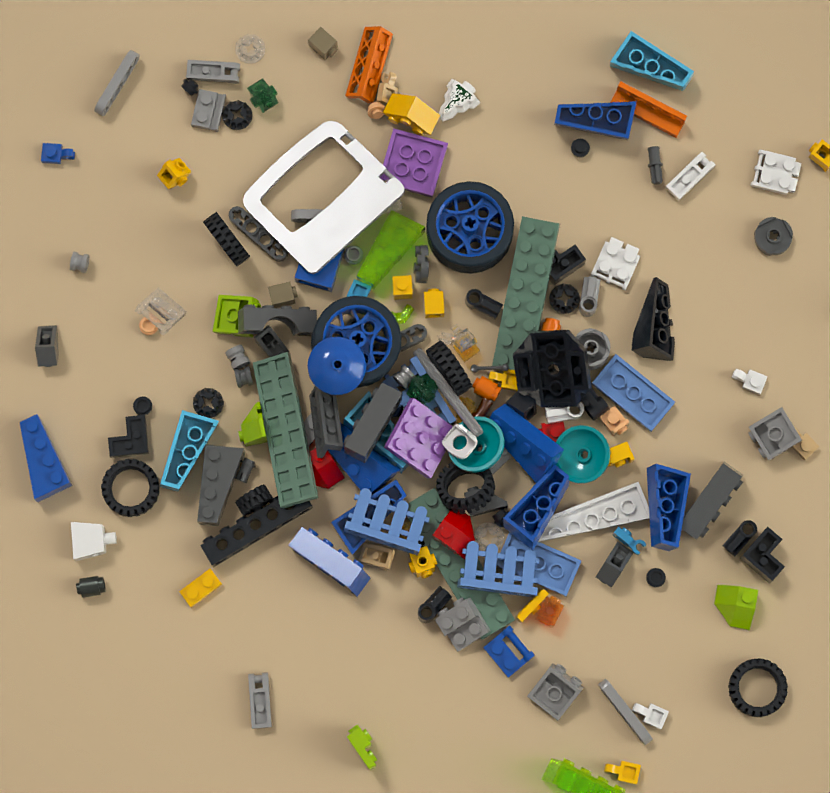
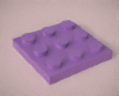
[380,128,448,198]
[384,398,453,479]

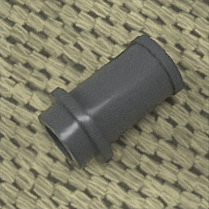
[235,458,256,483]

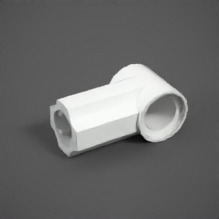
[545,403,584,424]

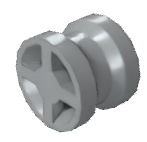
[70,252,90,273]
[392,365,417,389]

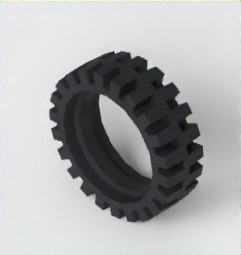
[203,212,250,267]
[426,340,472,396]
[101,459,160,517]
[436,462,495,514]
[728,658,788,717]

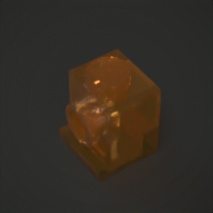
[535,596,564,628]

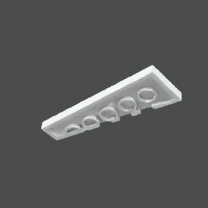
[538,482,650,542]

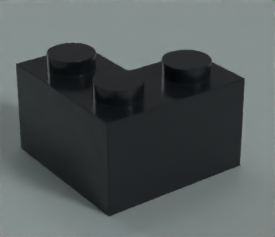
[549,244,586,285]
[740,527,785,584]

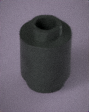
[76,576,106,598]

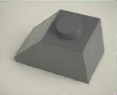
[35,325,59,367]
[464,486,508,517]
[596,542,633,587]

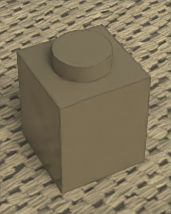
[308,27,338,60]
[268,281,298,308]

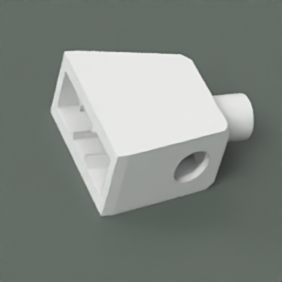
[71,522,117,561]

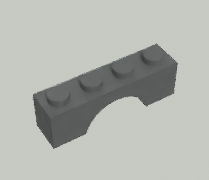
[238,305,317,336]

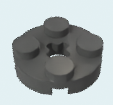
[754,217,793,256]
[413,245,429,283]

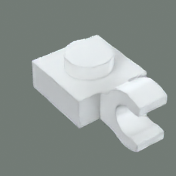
[731,369,767,395]
[632,703,669,730]

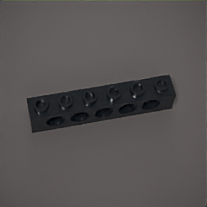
[200,496,313,568]

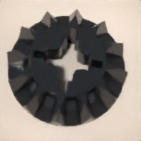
[222,100,252,130]
[549,283,580,314]
[193,388,224,418]

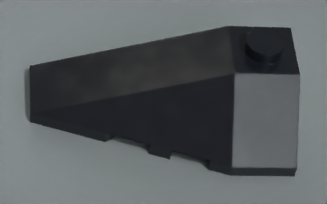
[631,277,675,361]

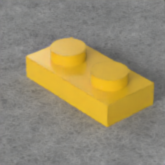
[179,568,222,607]

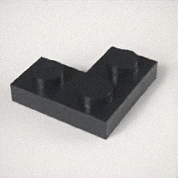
[108,415,149,458]

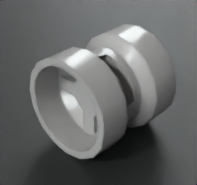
[225,345,250,370]

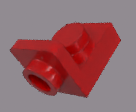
[539,421,565,442]

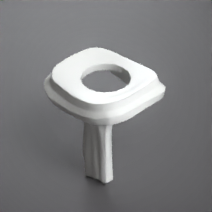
[442,424,478,459]

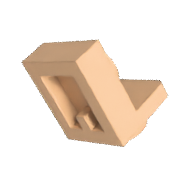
[599,406,629,436]

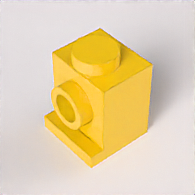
[809,139,830,172]
[608,442,634,468]

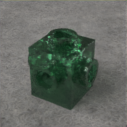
[247,78,278,113]
[406,373,438,405]

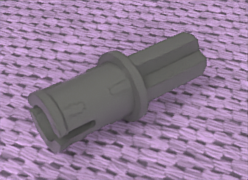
[648,146,663,185]

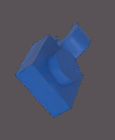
[41,143,75,164]

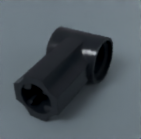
[465,289,503,320]
[581,388,610,421]
[722,520,757,557]
[418,586,452,623]

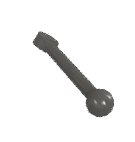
[471,364,509,373]

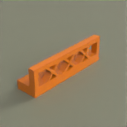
[345,26,393,103]
[610,81,687,138]

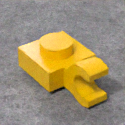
[488,369,518,391]
[604,761,641,785]

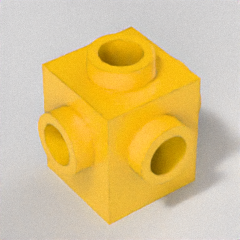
[157,158,191,189]
[408,546,437,578]

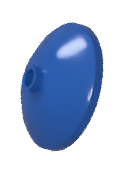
[307,337,366,395]

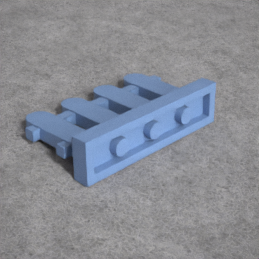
[382,356,456,426]
[343,488,430,556]
[457,541,539,598]

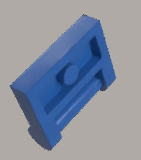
[483,626,535,678]

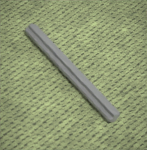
[413,348,483,437]

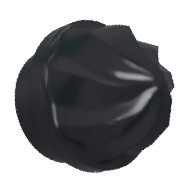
[492,508,509,528]

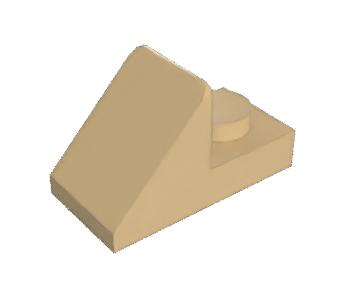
[358,543,395,571]

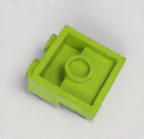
[212,295,261,338]
[347,725,377,770]

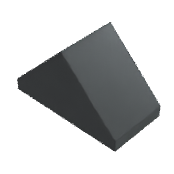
[254,325,289,357]

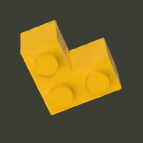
[383,93,440,136]

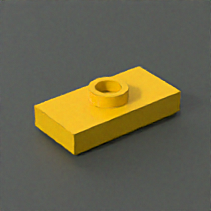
[515,589,549,622]

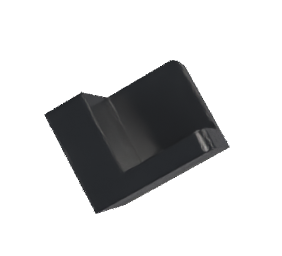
[506,391,537,421]

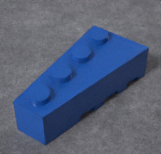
[554,101,637,140]
[489,404,564,483]
[19,414,73,502]
[503,464,569,551]
[647,464,691,552]
[331,480,407,555]

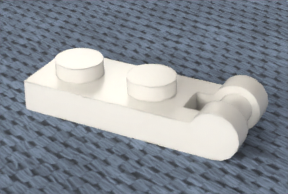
[665,152,716,201]

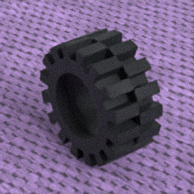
[235,484,273,516]

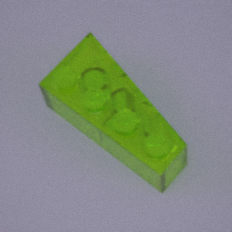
[357,210,425,289]
[542,758,626,793]

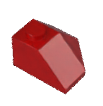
[310,448,345,489]
[433,509,475,560]

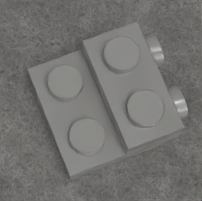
[748,407,802,460]
[435,597,491,652]
[527,664,584,720]

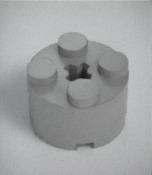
[576,328,611,370]

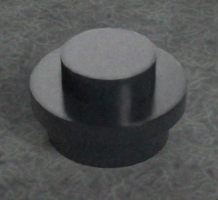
[181,78,199,96]
[571,139,590,157]
[133,396,152,415]
[646,568,666,588]

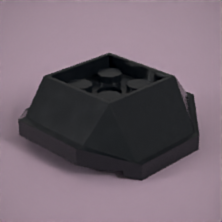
[513,330,592,407]

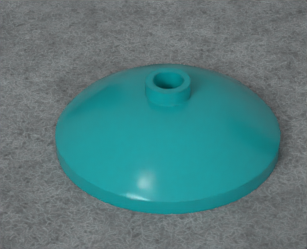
[448,417,505,472]
[556,425,610,483]

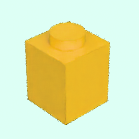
[392,275,413,300]
[424,288,444,318]

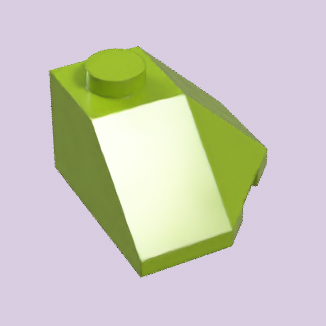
[238,402,268,447]
[714,585,758,630]

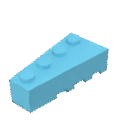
[610,31,694,91]

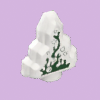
[439,79,481,122]

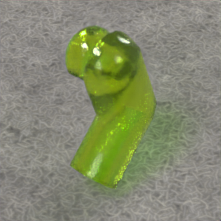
[391,304,414,324]

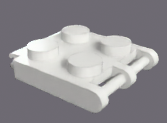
[750,150,802,195]
[590,237,640,290]

